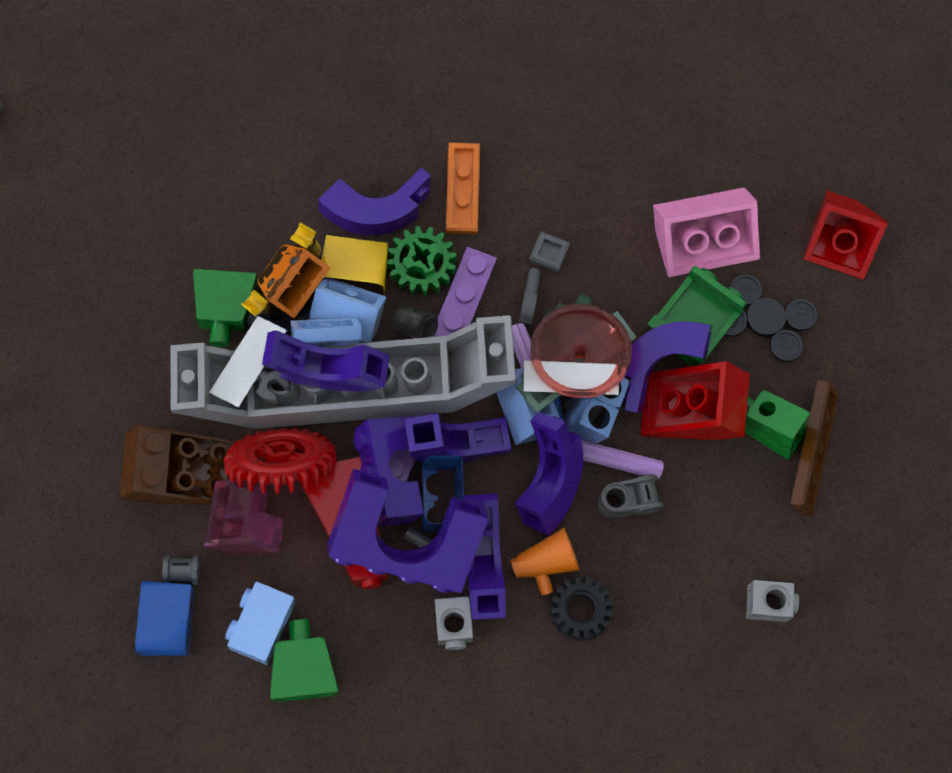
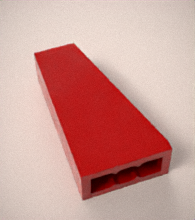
[299,457,388,590]

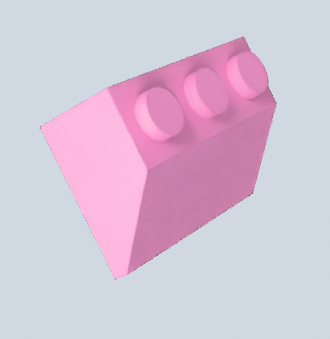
[653,187,760,277]

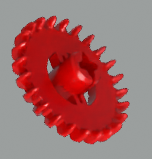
[224,427,337,495]

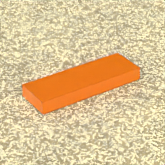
[446,142,480,234]

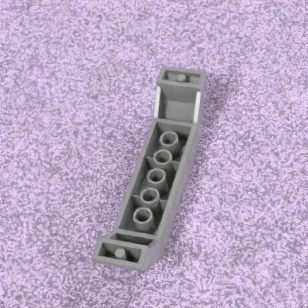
[171,315,516,429]

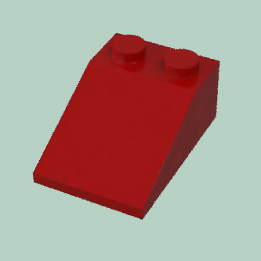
[640,361,750,440]

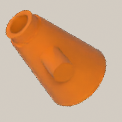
[511,527,580,596]

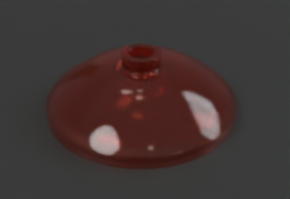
[530,304,632,398]

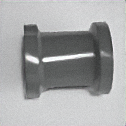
[162,555,201,586]

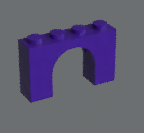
[327,469,488,593]

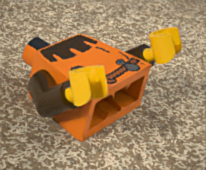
[241,222,331,318]

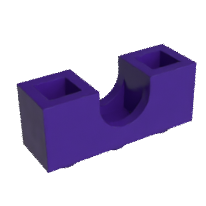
[354,417,424,527]

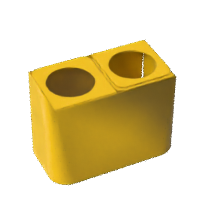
[319,235,388,293]

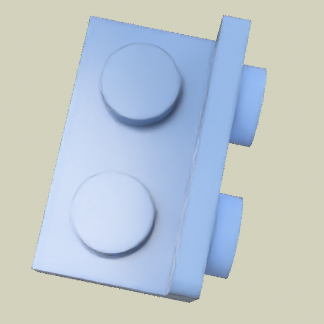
[290,318,361,347]

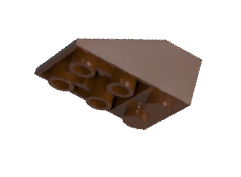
[119,425,234,506]

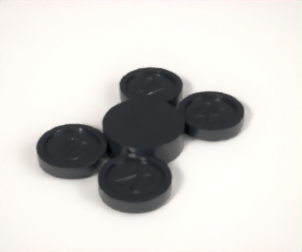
[725,274,818,362]

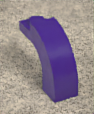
[318,168,431,235]
[618,321,713,413]
[262,330,390,391]
[515,412,583,536]
[404,414,511,463]
[463,493,506,620]

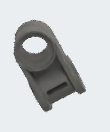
[597,475,664,519]

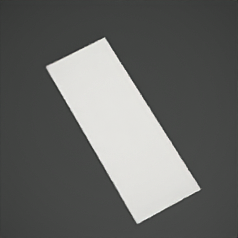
[209,316,287,407]
[524,361,619,395]

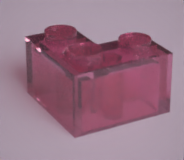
[204,479,283,557]

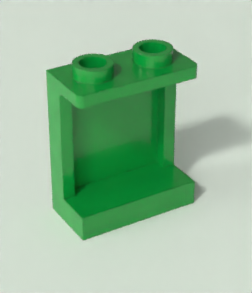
[646,266,747,366]

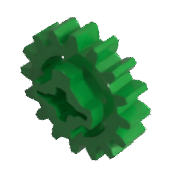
[387,226,456,297]

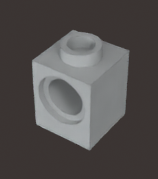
[746,580,799,622]
[435,596,473,650]

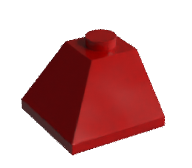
[803,190,888,280]

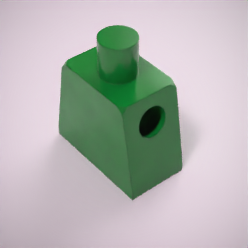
[193,269,258,347]
[745,390,810,460]
[270,619,339,703]

